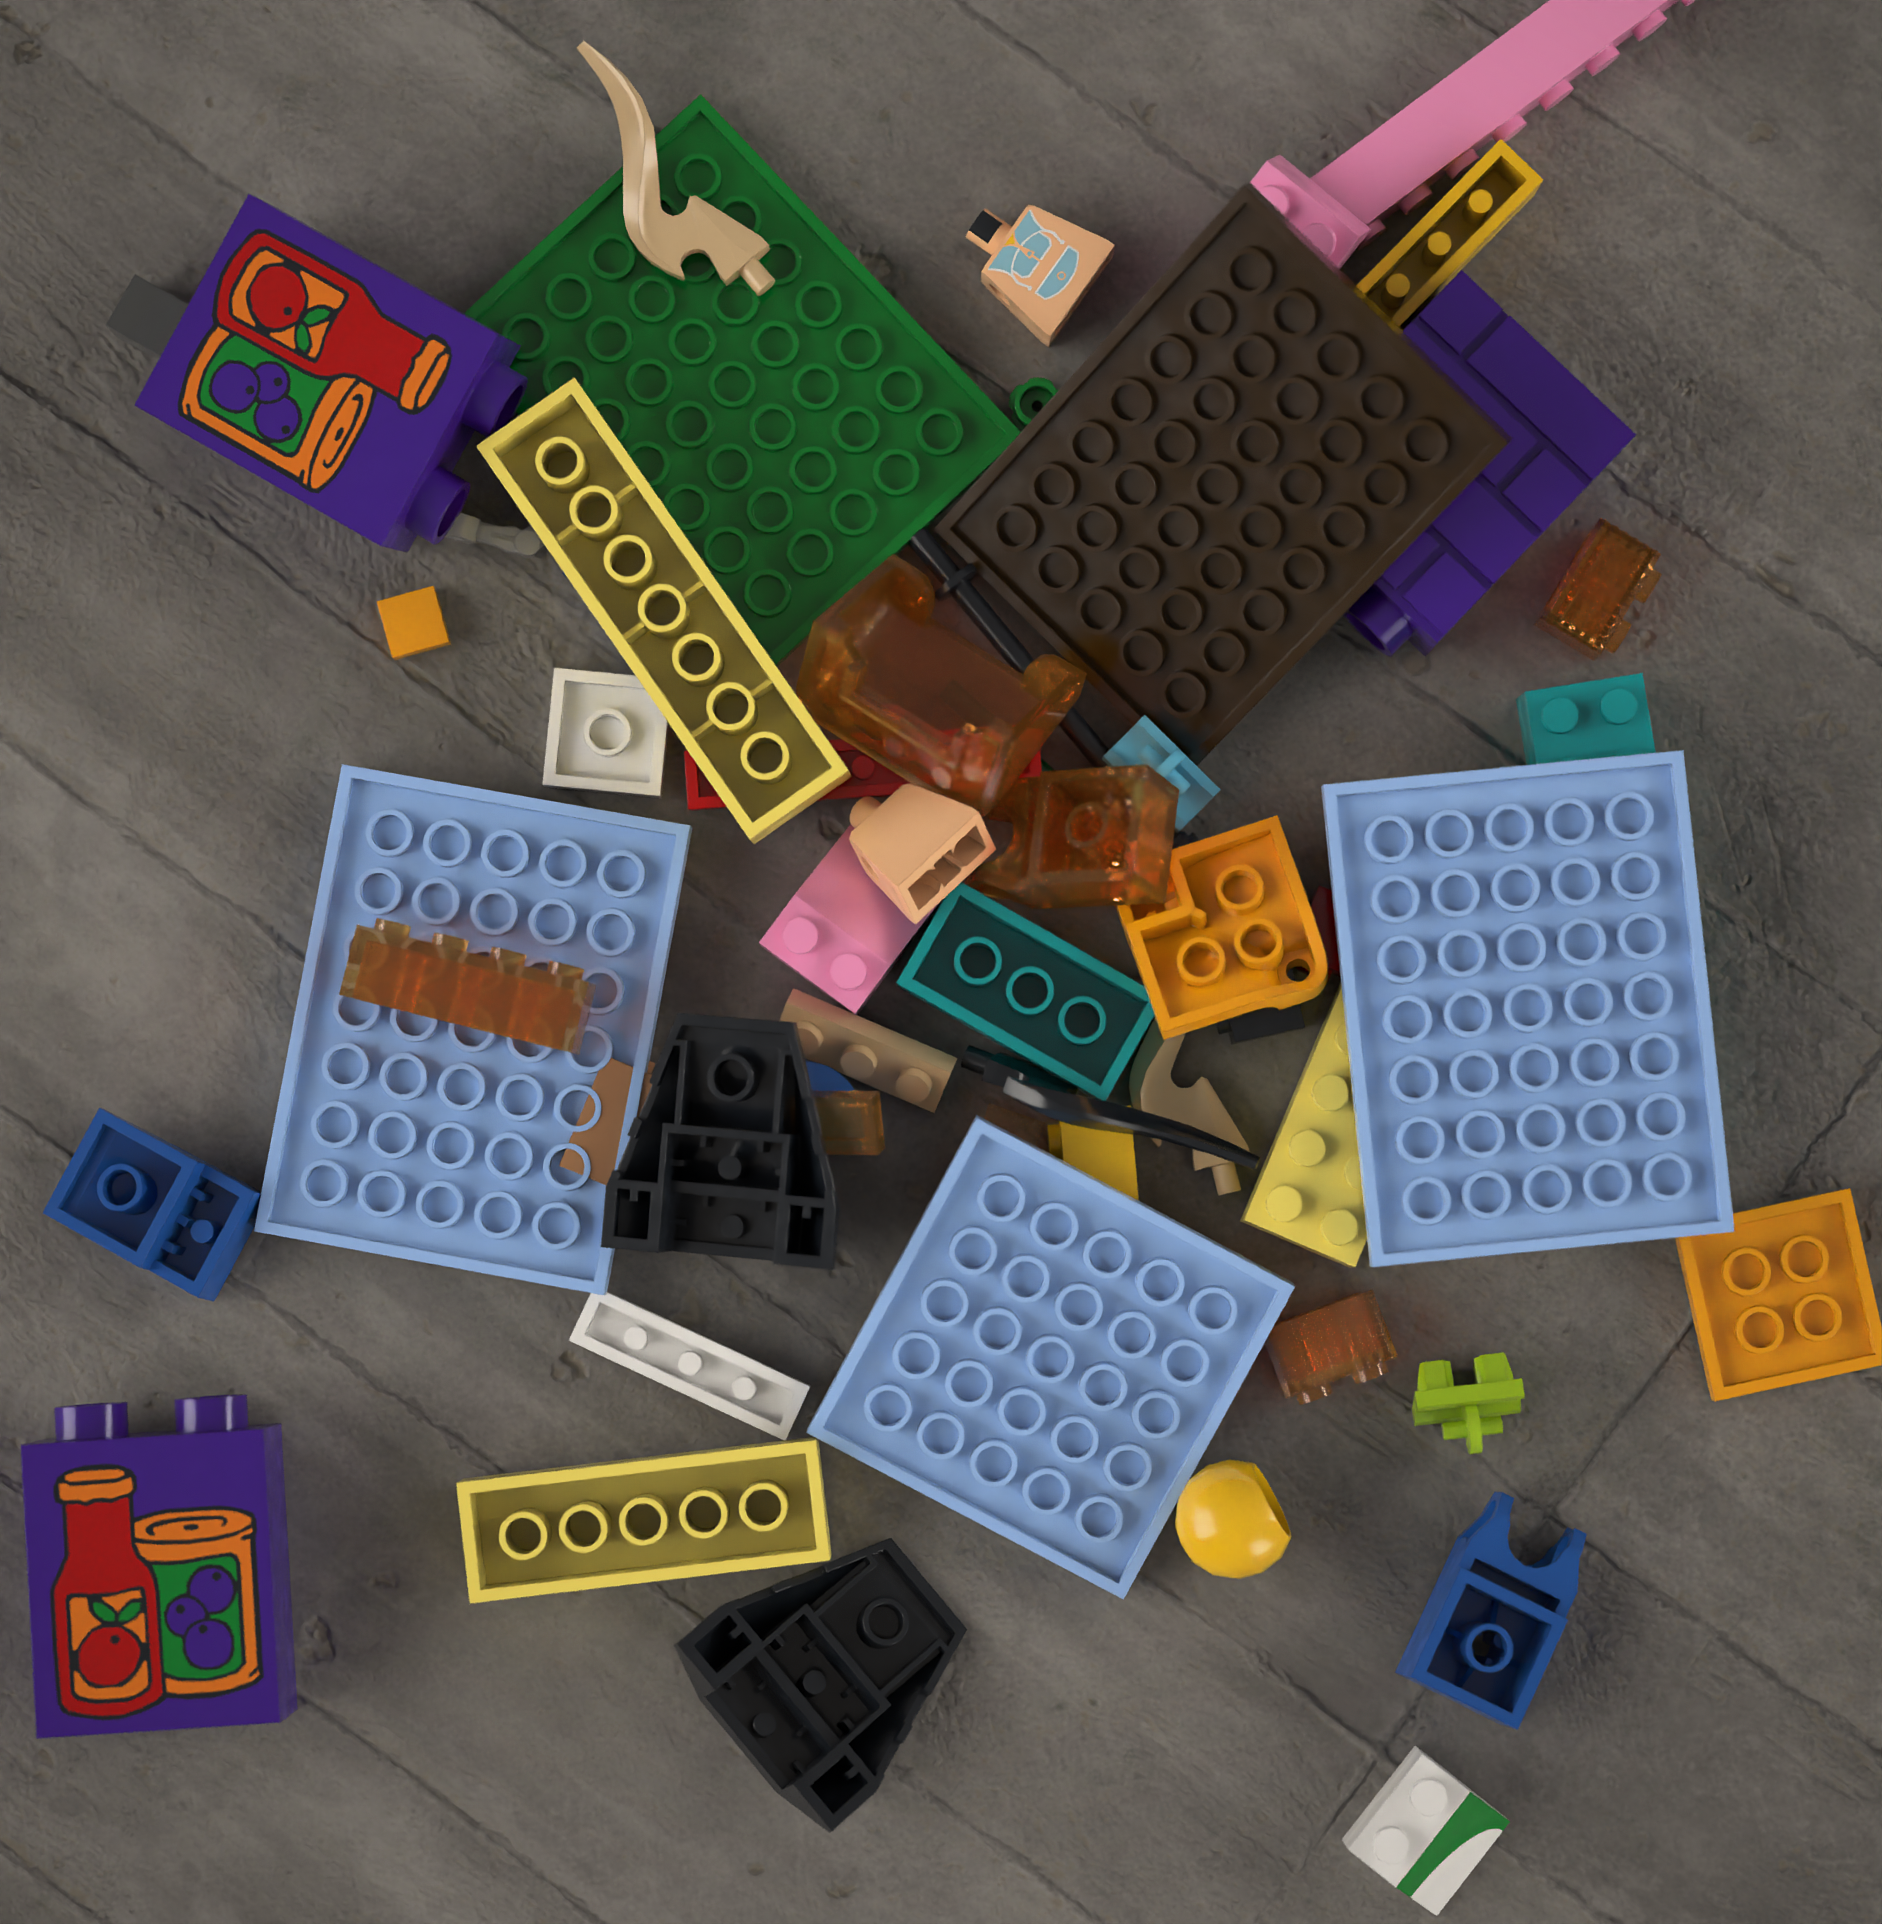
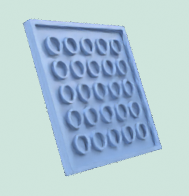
[807,1115,1295,1600]

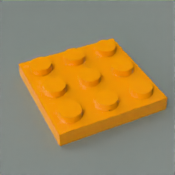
[1675,1188,1882,1401]

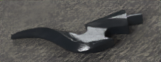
[961,1045,1260,1170]

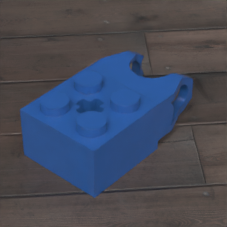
[1395,1491,1587,1730]

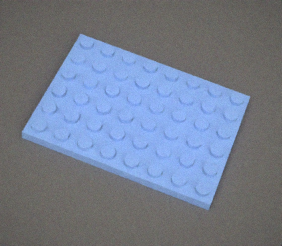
[1321,750,1735,1267]
[254,764,692,1295]

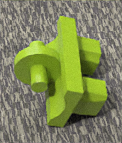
[1412,1352,1525,1455]

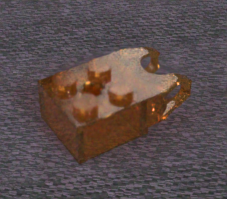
[965,764,1179,909]

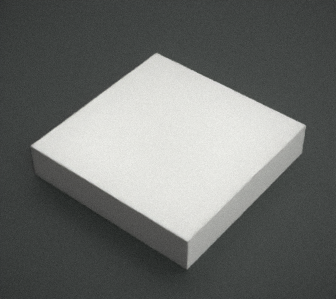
[542,668,669,798]

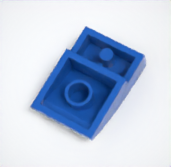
[42,1108,261,1301]

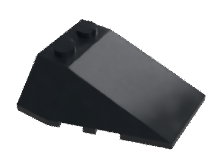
[601,1013,840,1270]
[674,1538,967,1833]

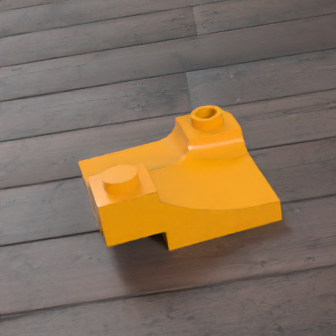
[1108,815,1328,1040]

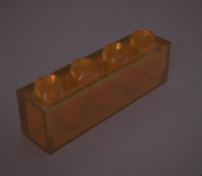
[339,918,597,1055]

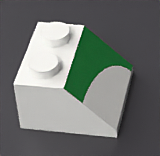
[1342,1746,1510,1916]

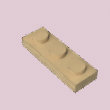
[780,988,957,1113]

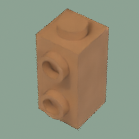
[559,1058,656,1185]

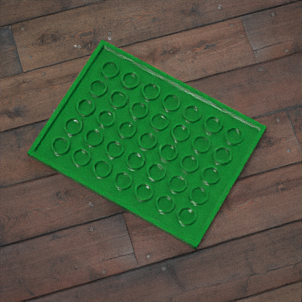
[464,94,1021,667]

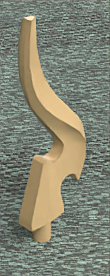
[577,41,776,296]
[1129,1018,1250,1196]

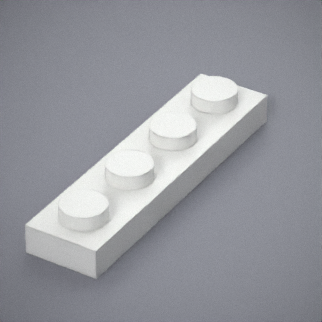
[569,1291,811,1441]

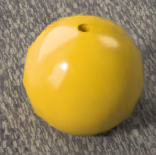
[1175,1459,1291,1579]

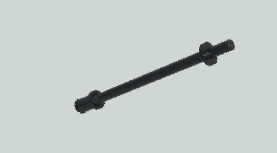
[908,528,1200,863]

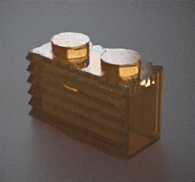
[1533,518,1662,661]
[1263,1289,1398,1405]

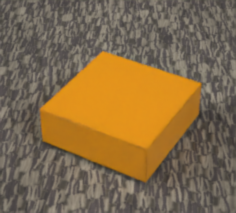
[377,586,451,660]

